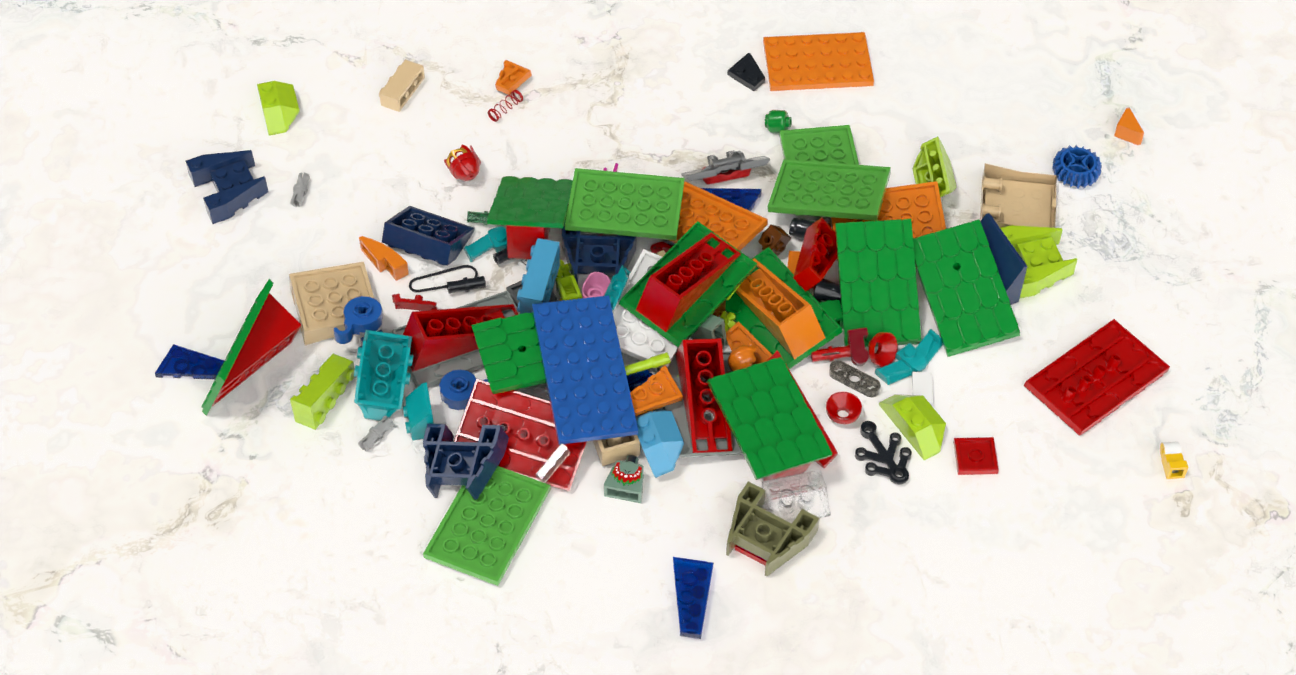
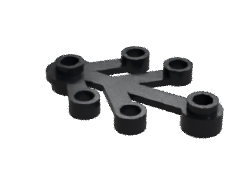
[855,421,912,485]

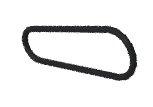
[409,265,478,293]

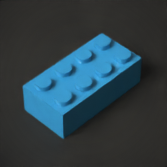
[517,238,560,314]

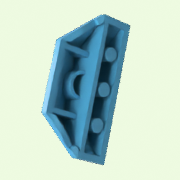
[636,409,684,478]

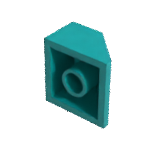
[402,382,434,441]

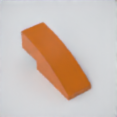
[359,236,409,281]

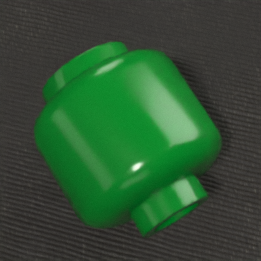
[765,110,792,133]

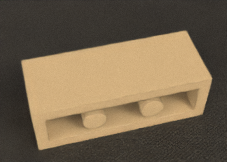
[379,59,425,112]

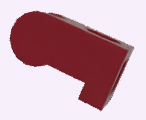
[847,327,869,366]

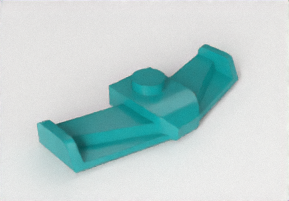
[464,226,507,262]
[875,329,943,385]

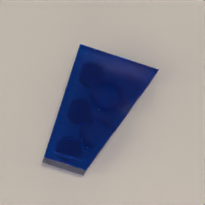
[155,344,225,380]

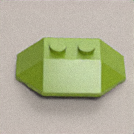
[257,81,300,136]
[912,136,957,198]
[879,394,946,460]

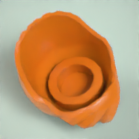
[728,342,756,371]

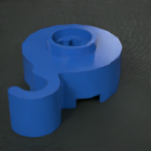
[334,296,383,344]
[439,369,489,410]

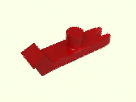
[392,294,437,311]

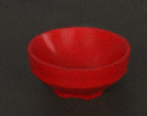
[868,332,898,367]
[826,392,862,424]

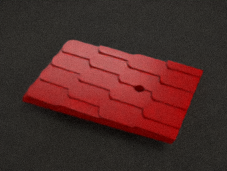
[1024,319,1170,436]
[453,379,587,491]

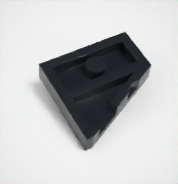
[727,53,765,91]

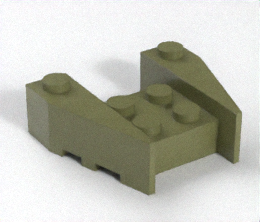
[726,481,820,576]

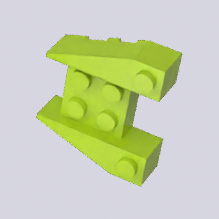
[1000,225,1077,298]

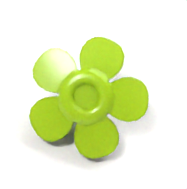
[557,260,571,278]
[720,311,736,332]

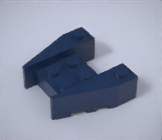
[185,150,268,224]
[562,219,637,284]
[423,424,509,500]

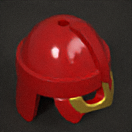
[444,144,481,181]

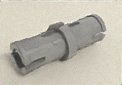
[290,172,310,207]
[358,416,394,452]

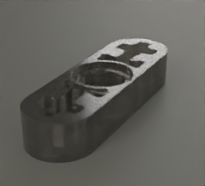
[829,360,881,398]

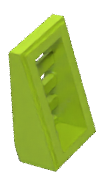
[555,275,582,301]

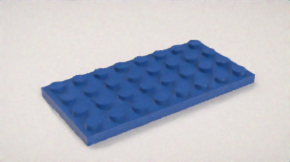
[532,295,638,445]

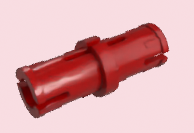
[811,345,851,362]

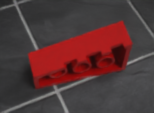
[793,217,837,291]

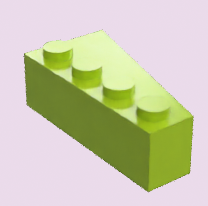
[290,353,355,430]

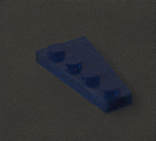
[673,557,714,639]

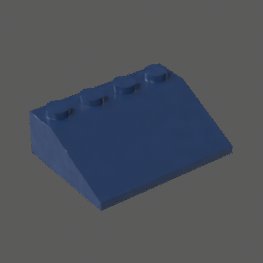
[382,206,475,266]
[980,213,1027,305]

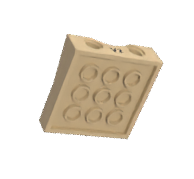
[980,163,1057,228]
[289,262,374,345]

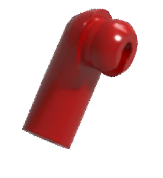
[650,241,673,254]

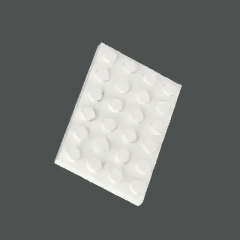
[612,249,678,369]

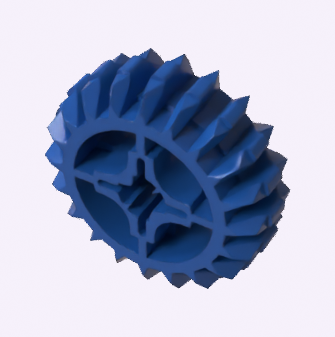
[1052,145,1102,189]

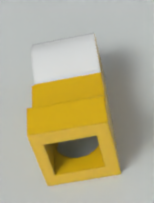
[1160,442,1188,479]

